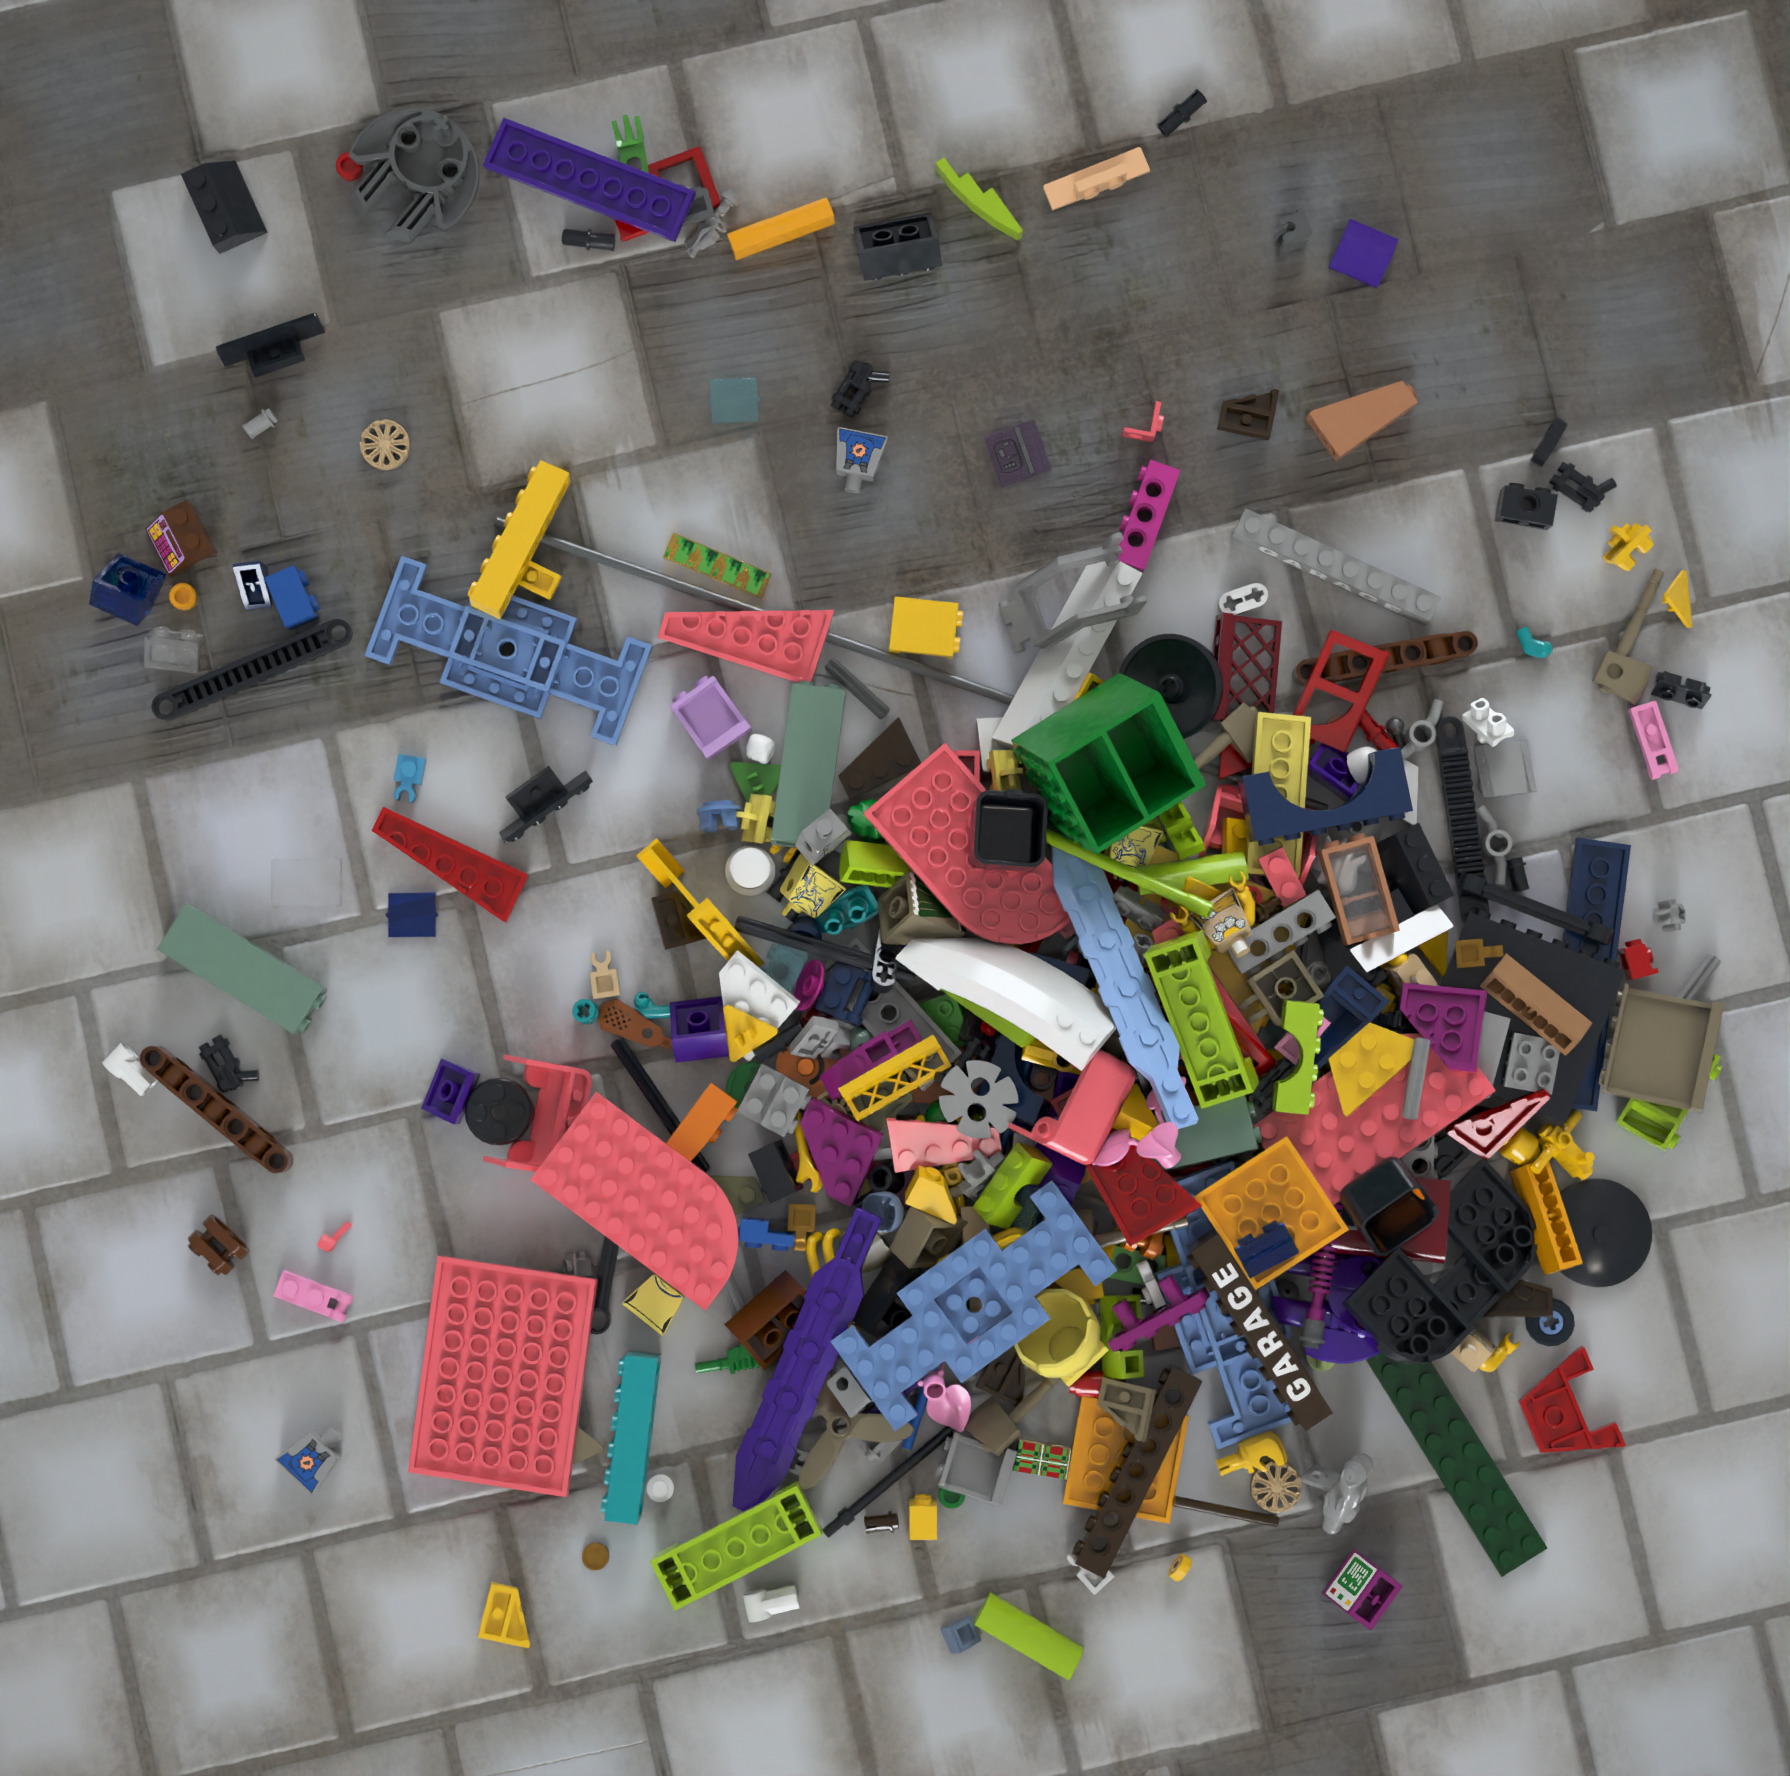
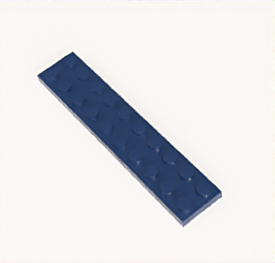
[1562,838,1631,1112]

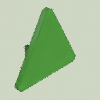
[730,762,781,803]

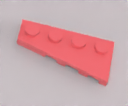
[886,1118,1002,1173]

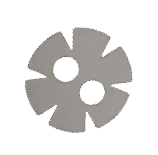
[939,1060,1019,1139]

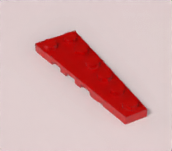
[371,807,529,923]

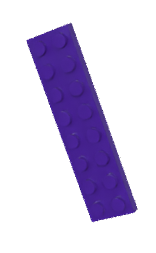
[483,117,696,242]

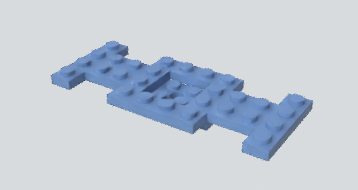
[364,556,653,746]
[1155,1159,1293,1449]
[830,1180,1118,1431]

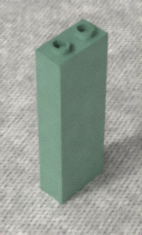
[771,681,845,850]
[157,904,327,1035]
[1130,1095,1263,1172]

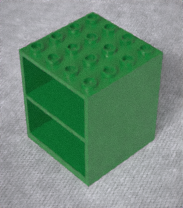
[1011,673,1206,854]

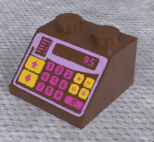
[145,500,218,577]

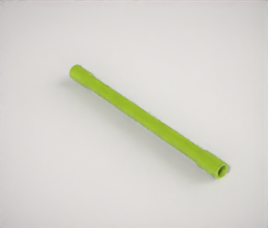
[1046,829,1214,919]

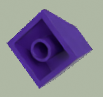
[670,996,729,1063]

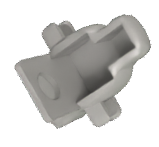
[1301,1453,1373,1534]

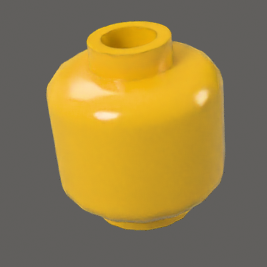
[1499,1127,1540,1166]

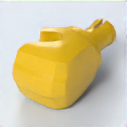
[1215,1430,1287,1476]

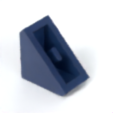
[233,561,272,610]

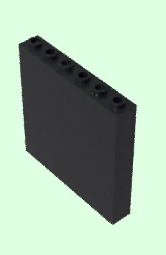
[1440,909,1625,1123]

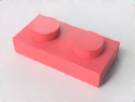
[1257,847,1307,907]

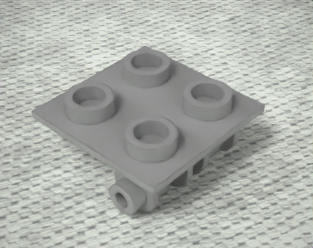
[1502,1032,1560,1095]

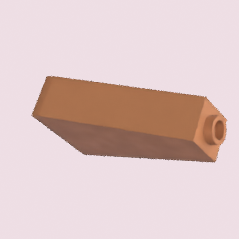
[1306,380,1418,462]

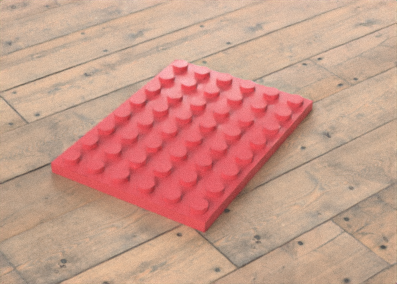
[408,1255,598,1497]

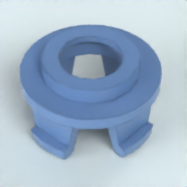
[696,800,741,833]

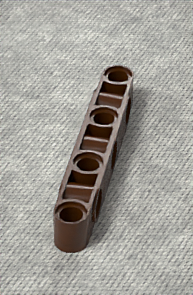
[1292,631,1478,686]
[140,1046,293,1173]

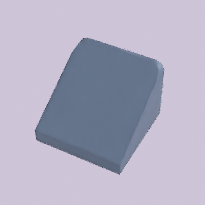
[941,1616,982,1654]

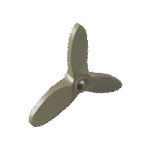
[799,1372,914,1490]

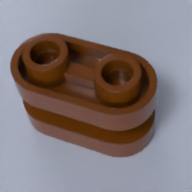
[188,1214,250,1275]

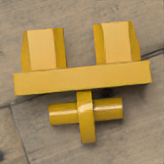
[1602,523,1654,571]

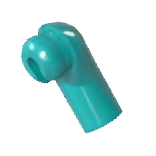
[1515,626,1553,658]
[634,992,670,1019]

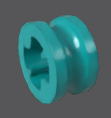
[572,999,599,1025]

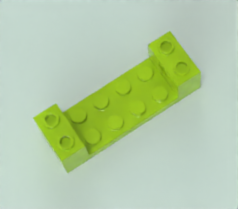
[1144,929,1259,1109]
[650,1480,823,1611]

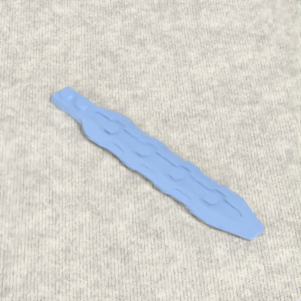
[1051,835,1199,1129]

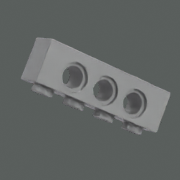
[1226,890,1336,976]

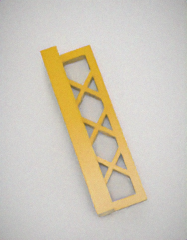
[838,1034,953,1121]

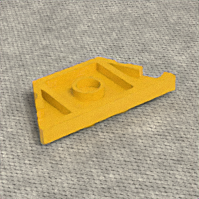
[1328,1022,1414,1118]

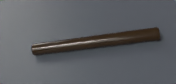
[1172,1496,1279,1527]

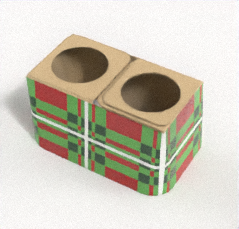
[1012,1438,1071,1480]

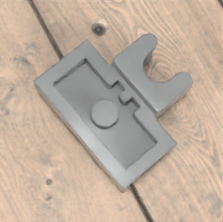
[789,1016,850,1060]
[958,1150,1006,1202]

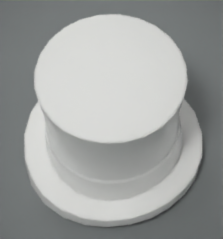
[725,846,775,896]

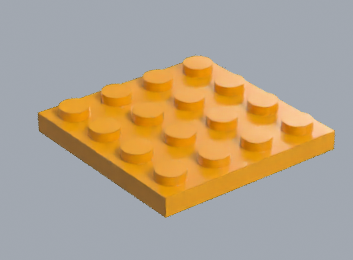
[1194,1136,1349,1290]
[1062,1397,1189,1524]

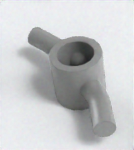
[1401,699,1444,761]
[1476,804,1512,886]

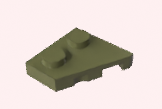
[856,1073,914,1131]
[709,1175,766,1215]

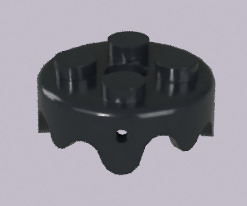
[465,1078,535,1146]

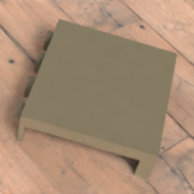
[1599,984,1724,1113]

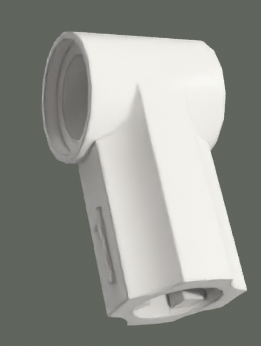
[102,1042,158,1096]
[742,1584,800,1622]

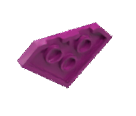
[1400,983,1487,1072]
[800,1098,885,1207]

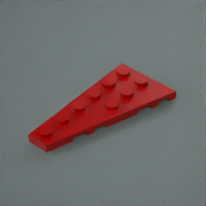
[1050,1088,1202,1246]

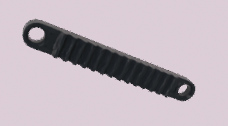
[151,619,353,721]
[1435,716,1490,924]

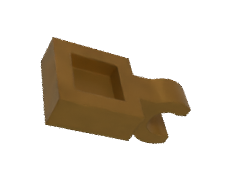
[1455,939,1504,968]
[788,1204,816,1251]

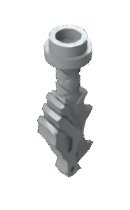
[684,189,741,258]

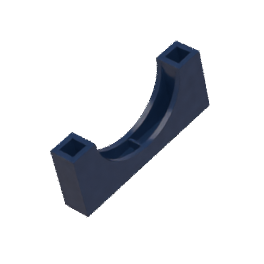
[1237,747,1413,846]
[976,952,1096,1126]

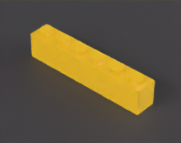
[468,460,571,620]

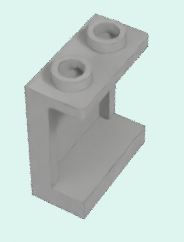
[934,1432,1017,1506]

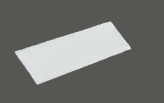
[1350,904,1454,972]

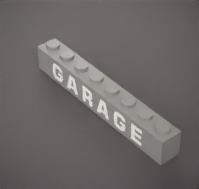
[1231,508,1441,626]

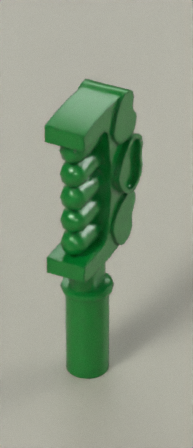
[695,1345,772,1374]

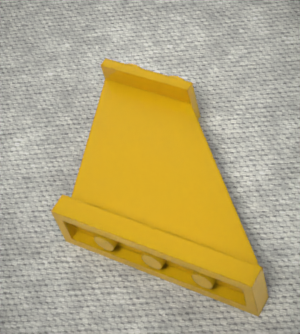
[636,838,764,967]

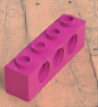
[1118,460,1181,573]

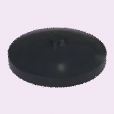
[1119,634,1224,739]
[1559,1178,1652,1287]

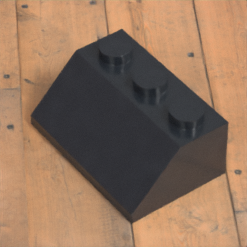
[181,160,268,254]
[853,212,942,281]
[1365,823,1454,914]
[852,1253,926,1339]

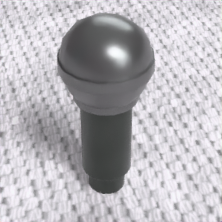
[1386,717,1406,749]

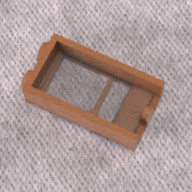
[1317,833,1400,946]

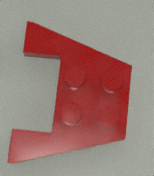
[1518,1346,1626,1453]

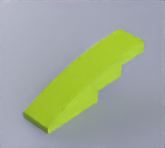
[935,157,1023,241]
[1157,801,1205,860]

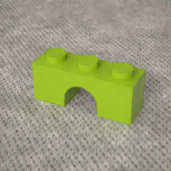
[973,1142,1053,1229]
[1100,1293,1144,1379]

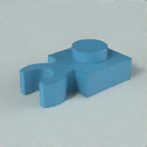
[394,754,426,803]

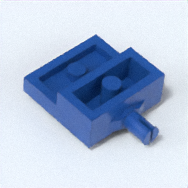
[738,1217,796,1251]

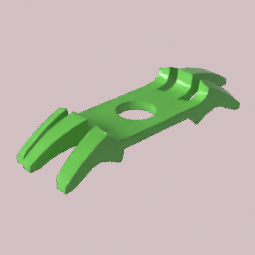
[611,115,649,173]

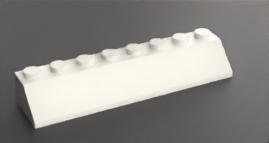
[992,561,1143,749]

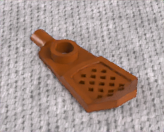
[598,998,672,1050]

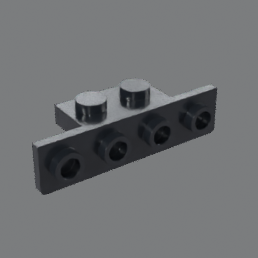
[216,313,325,378]
[499,766,593,844]

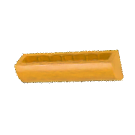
[726,197,835,260]
[1510,1161,1583,1275]

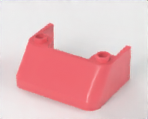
[1198,784,1318,887]
[1008,1049,1136,1165]
[483,1054,592,1172]

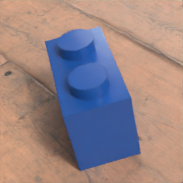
[265,565,320,630]

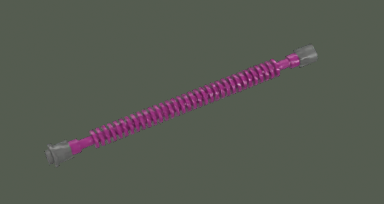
[1298,1201,1343,1349]

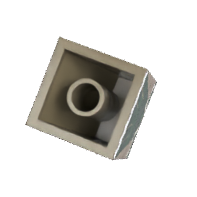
[878,871,966,945]

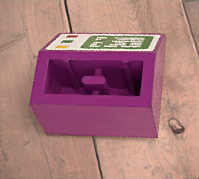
[1322,1548,1403,1631]

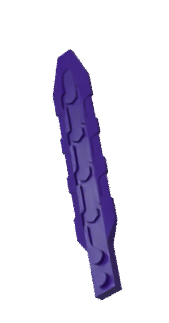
[733,1207,883,1512]

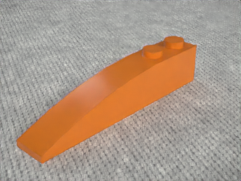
[666,1082,738,1161]

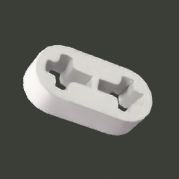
[1218,583,1268,616]

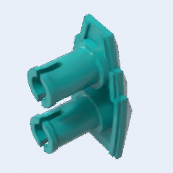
[815,885,879,935]

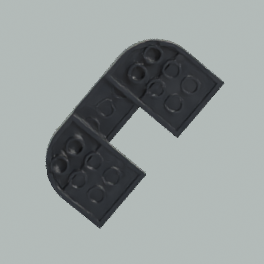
[1342,1158,1537,1365]

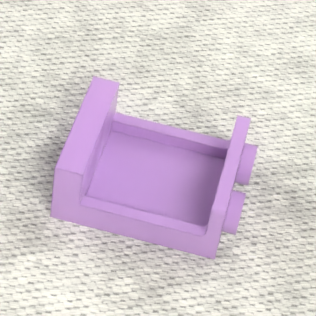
[670,676,752,761]

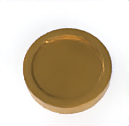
[582,1542,609,1571]

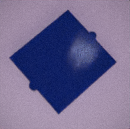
[386,893,439,938]

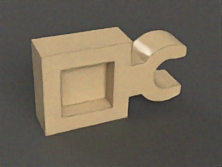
[589,951,621,999]

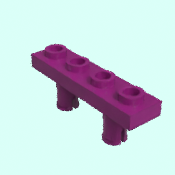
[1108,1274,1210,1352]

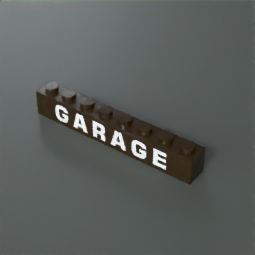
[1186,1228,1333,1431]

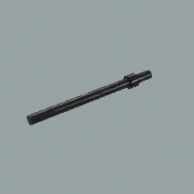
[823,1426,954,1538]

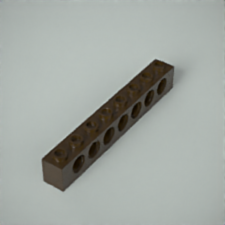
[1072,1364,1203,1579]

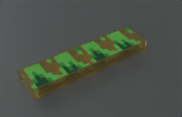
[663,533,772,599]

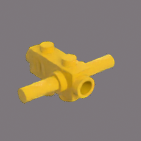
[1530,1110,1595,1180]

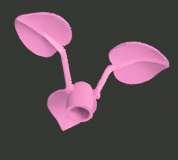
[1092,1076,1186,1169]
[917,1337,977,1432]

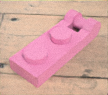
[1628,700,1678,780]
[273,1270,354,1322]

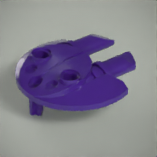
[1271,1251,1385,1364]

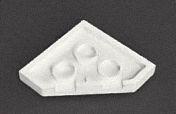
[719,950,800,1061]

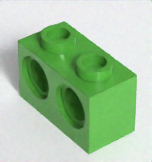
[1108,1243,1166,1288]

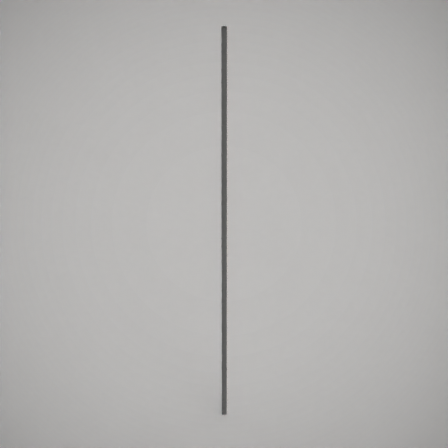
[494,517,1329,811]

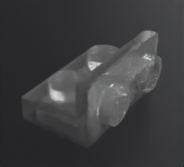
[144,627,204,673]

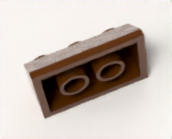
[724,1270,806,1371]

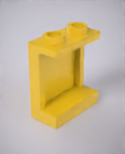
[889,596,963,659]

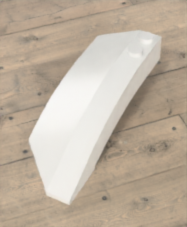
[896,937,1117,1071]

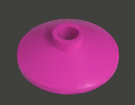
[794,959,825,1011]

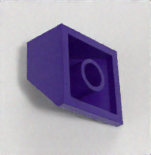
[1025,1142,1086,1205]

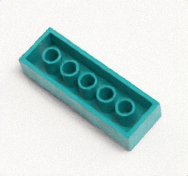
[601,1351,662,1525]

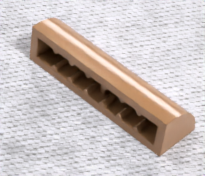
[1480,953,1592,1056]

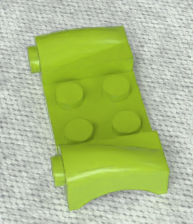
[1617,1053,1723,1152]

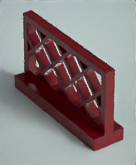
[1211,612,1282,723]

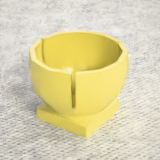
[1014,1289,1109,1387]

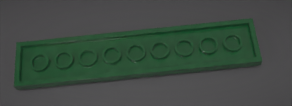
[1366,1352,1547,1577]

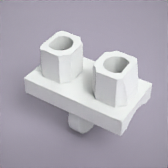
[1462,698,1514,747]

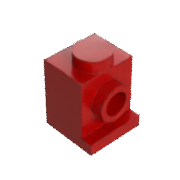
[1618,938,1659,981]

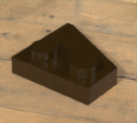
[1217,389,1279,440]
[651,891,707,950]
[975,1346,1025,1407]

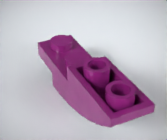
[820,1020,923,1100]

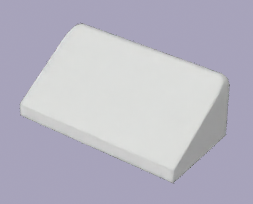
[976,717,1007,774]

